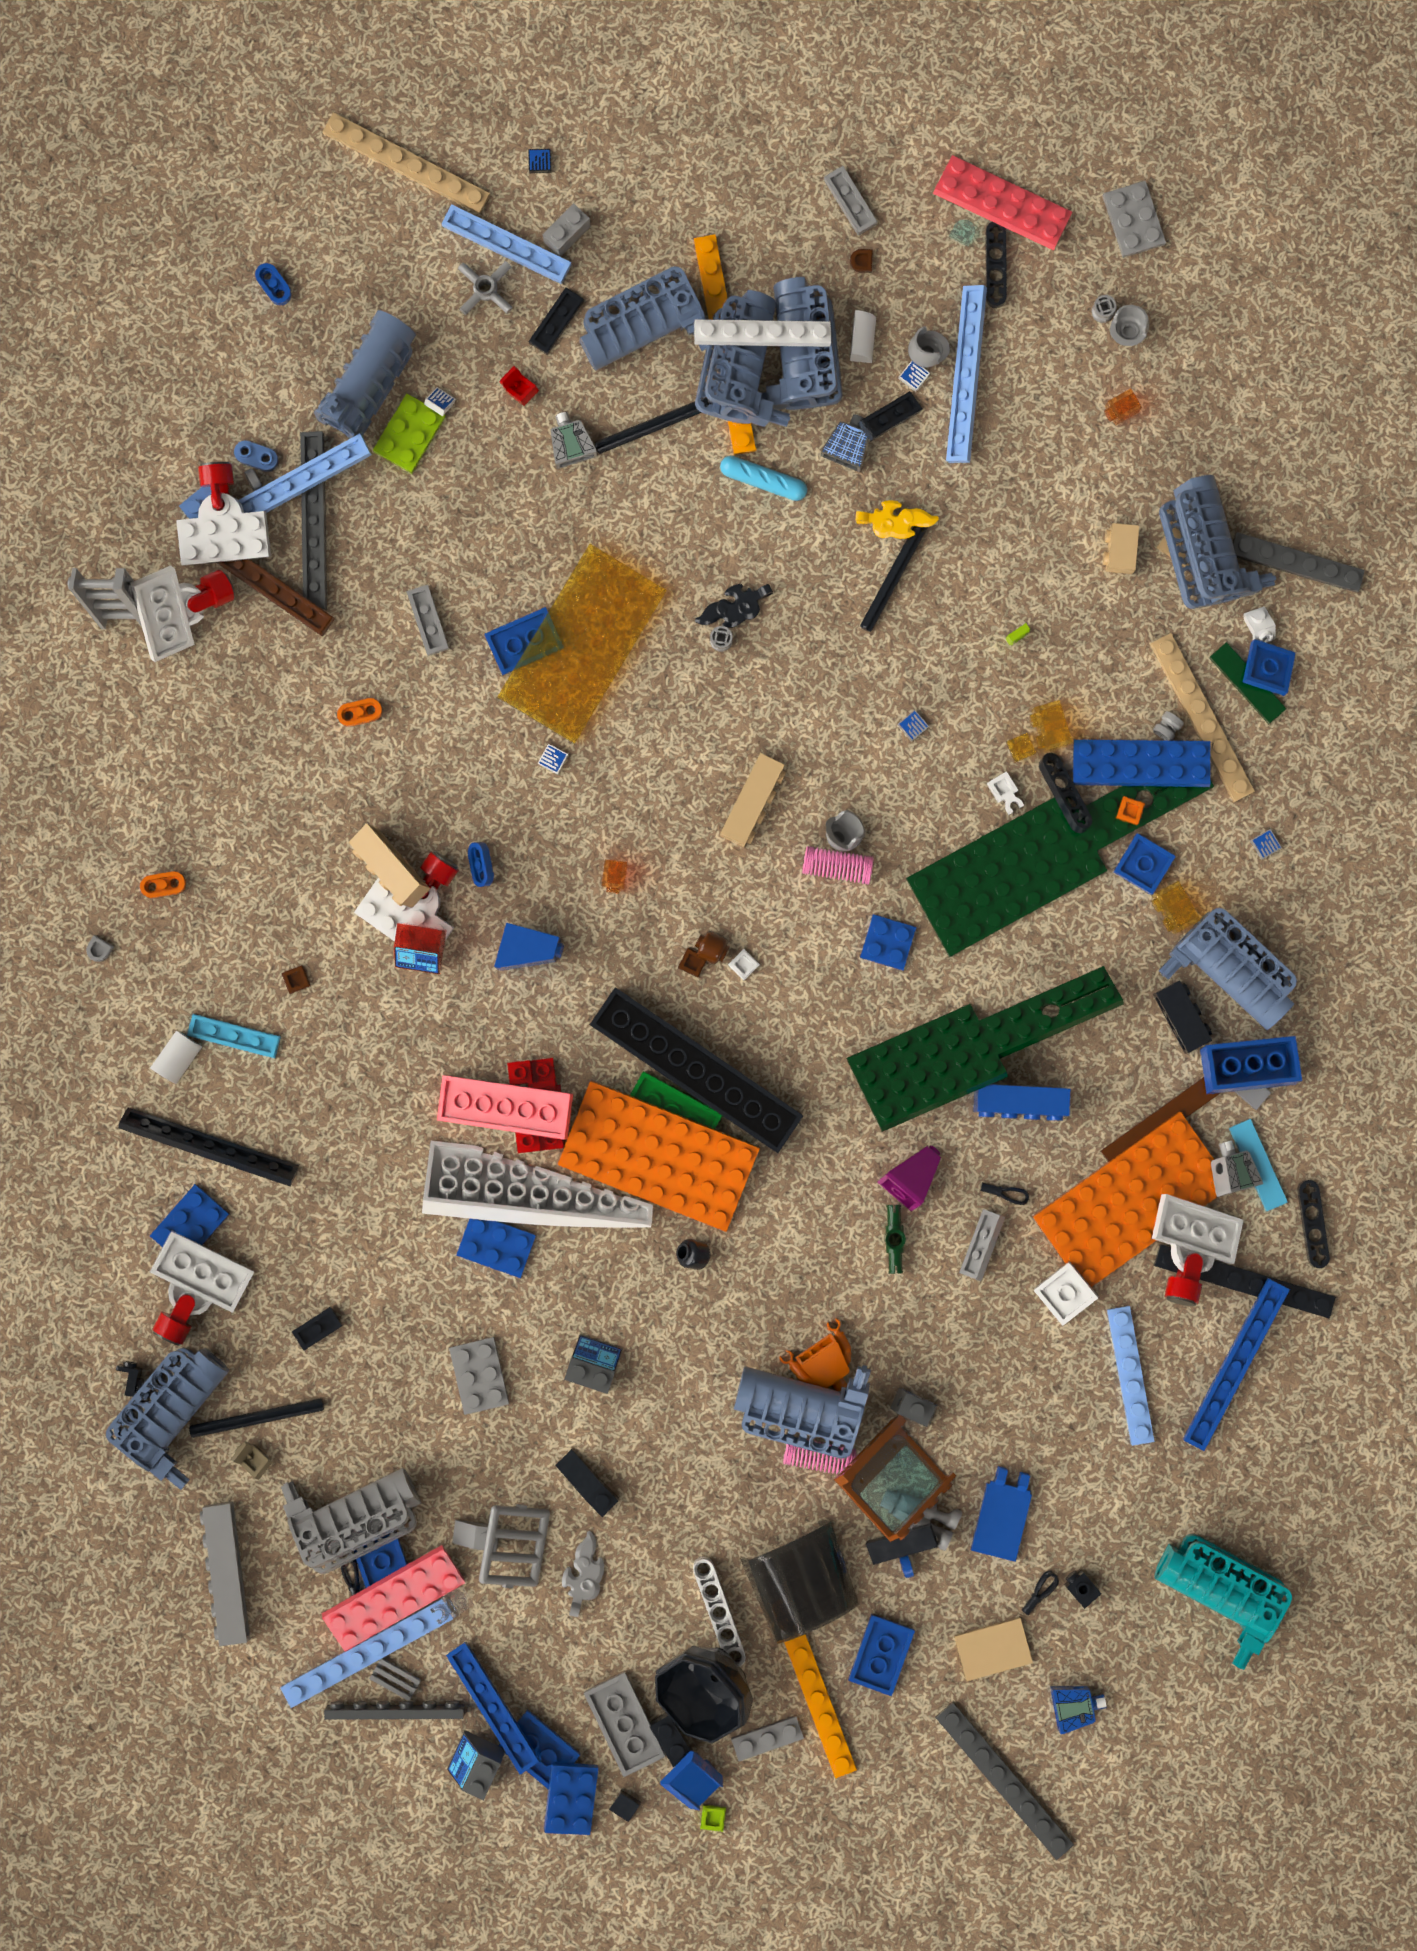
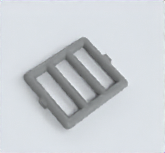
[479,1504,550,1588]

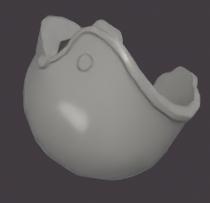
[1110,305,1150,346]
[908,326,950,368]
[826,810,866,852]

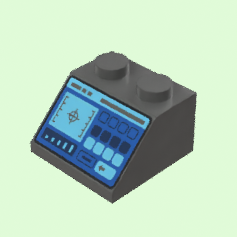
[564,1334,623,1394]
[447,1730,505,1801]

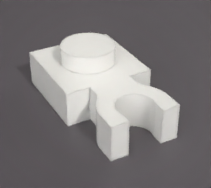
[987,771,1024,815]

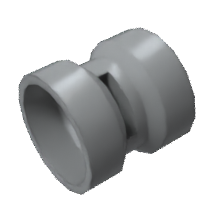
[1091,295,1116,323]
[710,626,732,652]
[1153,711,1184,741]

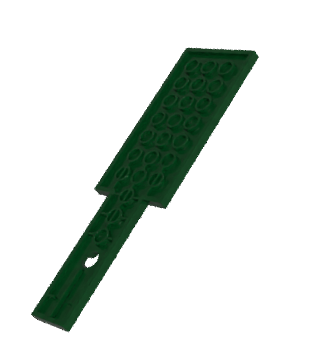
[906,780,1214,957]

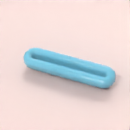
[720,455,807,501]

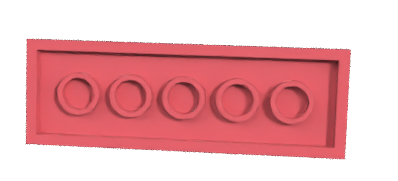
[933,155,1072,250]
[437,1075,573,1140]
[321,1545,465,1652]

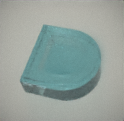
[949,220,975,247]

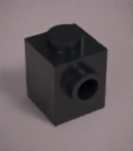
[1064,1570,1102,1609]

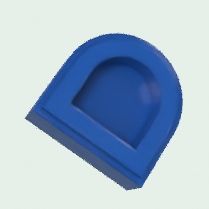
[899,1555,914,1579]

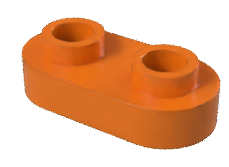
[337,698,382,727]
[140,871,186,899]

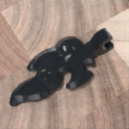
[695,584,773,628]

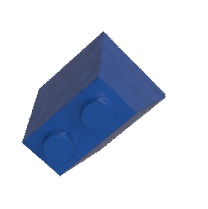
[494,923,564,971]

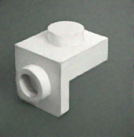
[1244,606,1276,643]

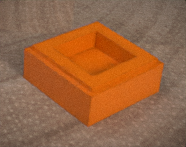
[1116,796,1145,825]

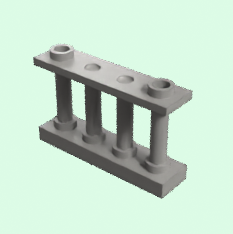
[68,568,142,629]

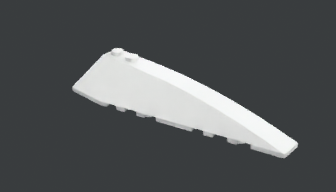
[422,1141,653,1228]

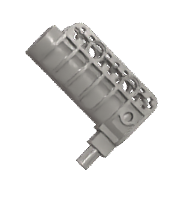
[281,1468,421,1574]

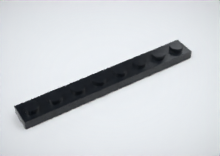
[118,1107,299,1187]
[1153,1244,1336,1319]

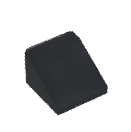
[609,1789,641,1822]

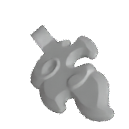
[562,1531,604,1617]

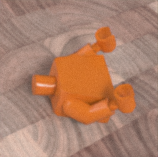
[780,1318,851,1391]

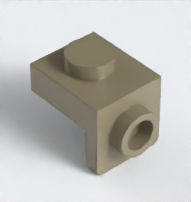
[231,1441,273,1480]

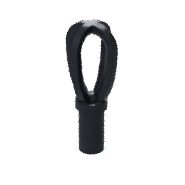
[980,1182,1029,1205]
[341,1559,360,1596]
[1021,1571,1059,1616]

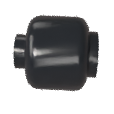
[676,1239,710,1270]

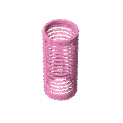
[802,846,874,885]
[783,1439,856,1475]

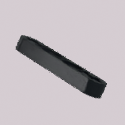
[985,222,1007,308]
[1039,753,1092,833]
[1297,1180,1330,1268]

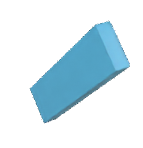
[187,1014,281,1058]
[1229,1119,1288,1211]

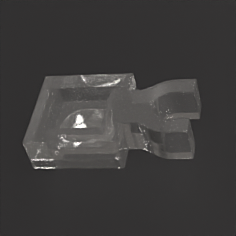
[430,1585,474,1624]

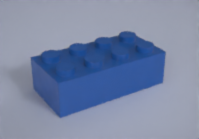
[1200,1036,1302,1094]
[973,1085,1071,1121]

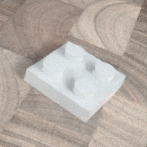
[1034,1261,1099,1326]

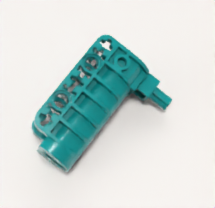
[1154,1534,1292,1670]

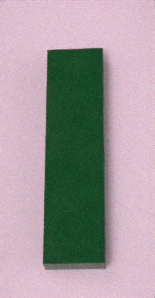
[1209,642,1286,725]

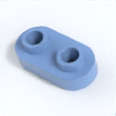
[234,441,278,472]

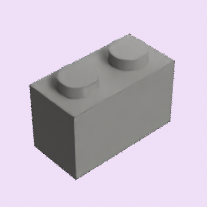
[542,203,591,257]

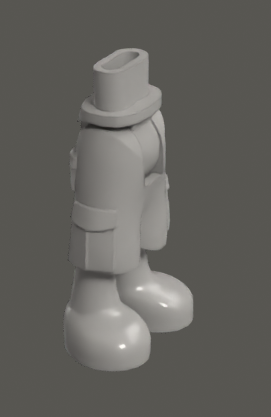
[879,1489,962,1551]

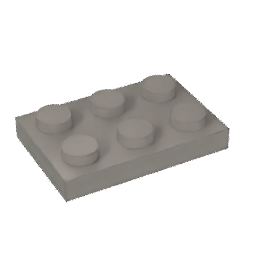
[1102,181,1166,258]
[449,1337,509,1415]

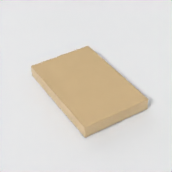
[954,1617,1033,1681]

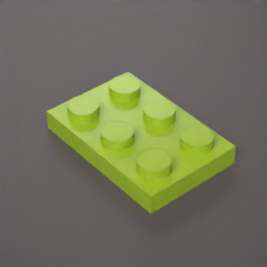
[373,393,446,474]

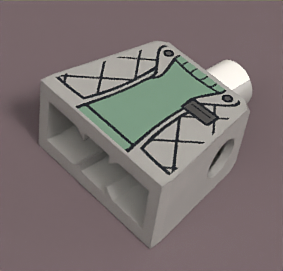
[550,412,597,469]
[1211,1140,1263,1197]

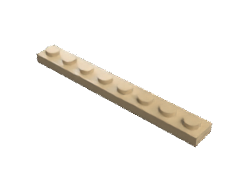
[323,112,490,215]
[1150,633,1255,802]

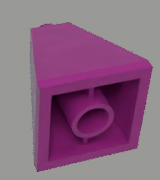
[877,1145,941,1212]

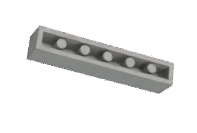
[200,1501,250,1646]

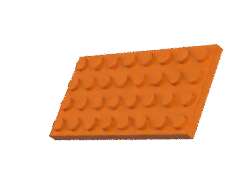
[558,1080,760,1232]
[1032,1111,1217,1287]

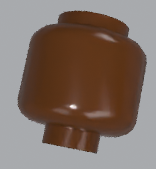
[695,931,730,964]

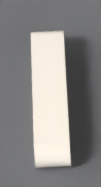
[693,1556,745,1667]

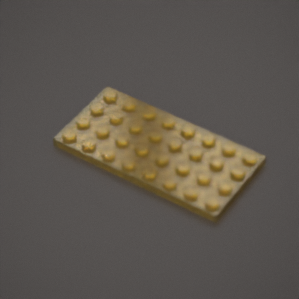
[497,544,667,744]

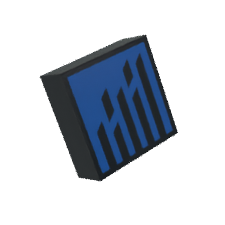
[528,149,551,174]

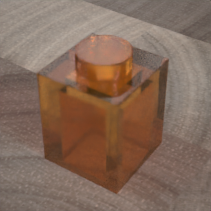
[1104,388,1142,425]
[602,859,628,894]

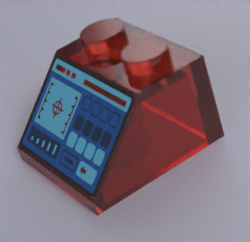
[394,922,447,974]

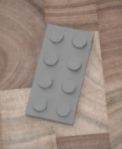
[584,1671,665,1777]

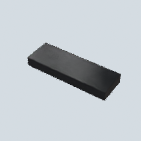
[528,287,584,355]
[858,391,923,442]
[866,1523,939,1565]

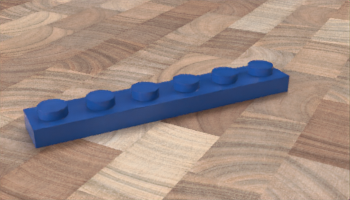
[446,1642,541,1775]

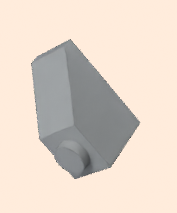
[452,1520,501,1552]

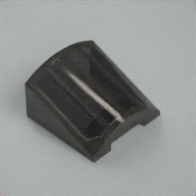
[740,1520,859,1644]

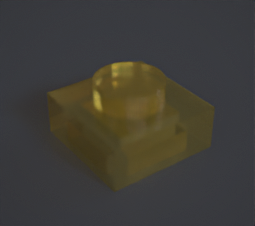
[1006,733,1036,763]

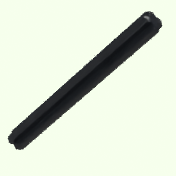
[595,397,711,454]
[860,513,929,632]
[189,1398,324,1438]

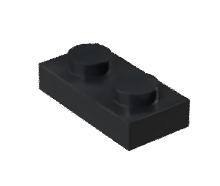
[292,1307,343,1351]

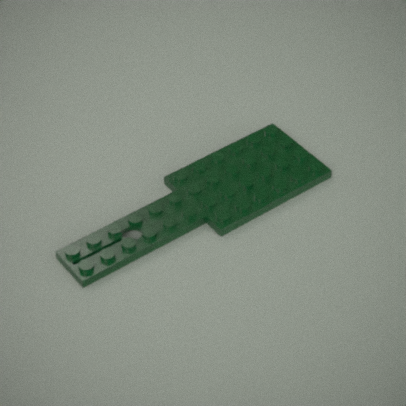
[846,966,1124,1132]

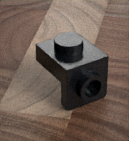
[116,1361,144,1397]

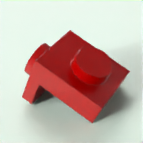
[499,366,539,406]

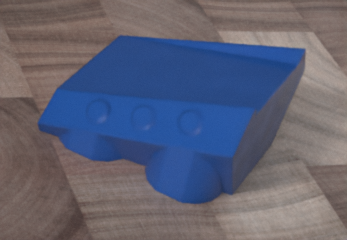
[660,1751,723,1810]

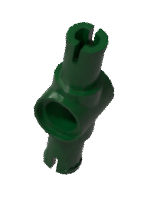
[884,1205,906,1274]

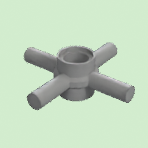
[458,261,513,315]

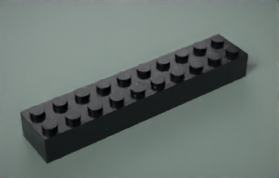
[589,987,803,1154]

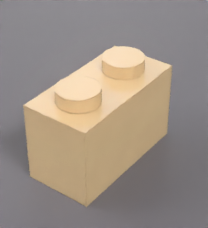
[1102,523,1139,574]

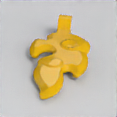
[855,500,939,539]

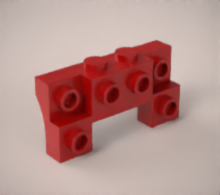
[507,1058,564,1154]

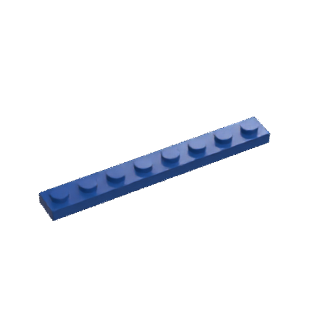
[1183,1278,1290,1451]

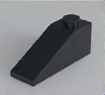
[555,1449,619,1517]

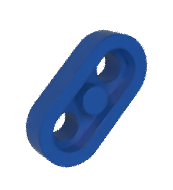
[255,263,292,305]
[468,842,494,887]

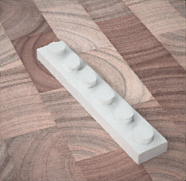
[694,319,831,347]

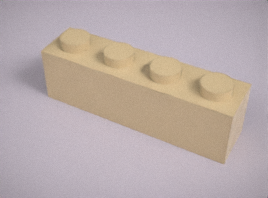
[720,753,786,847]
[348,823,430,908]

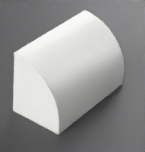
[850,310,876,363]
[150,1031,202,1084]

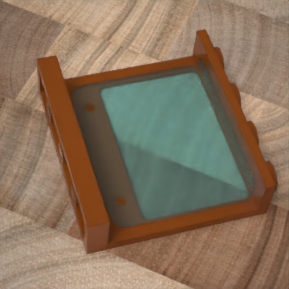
[834,1415,956,1542]

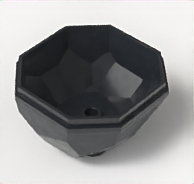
[655,1646,753,1743]

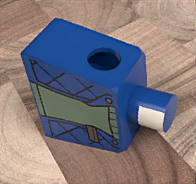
[1050,1686,1107,1734]

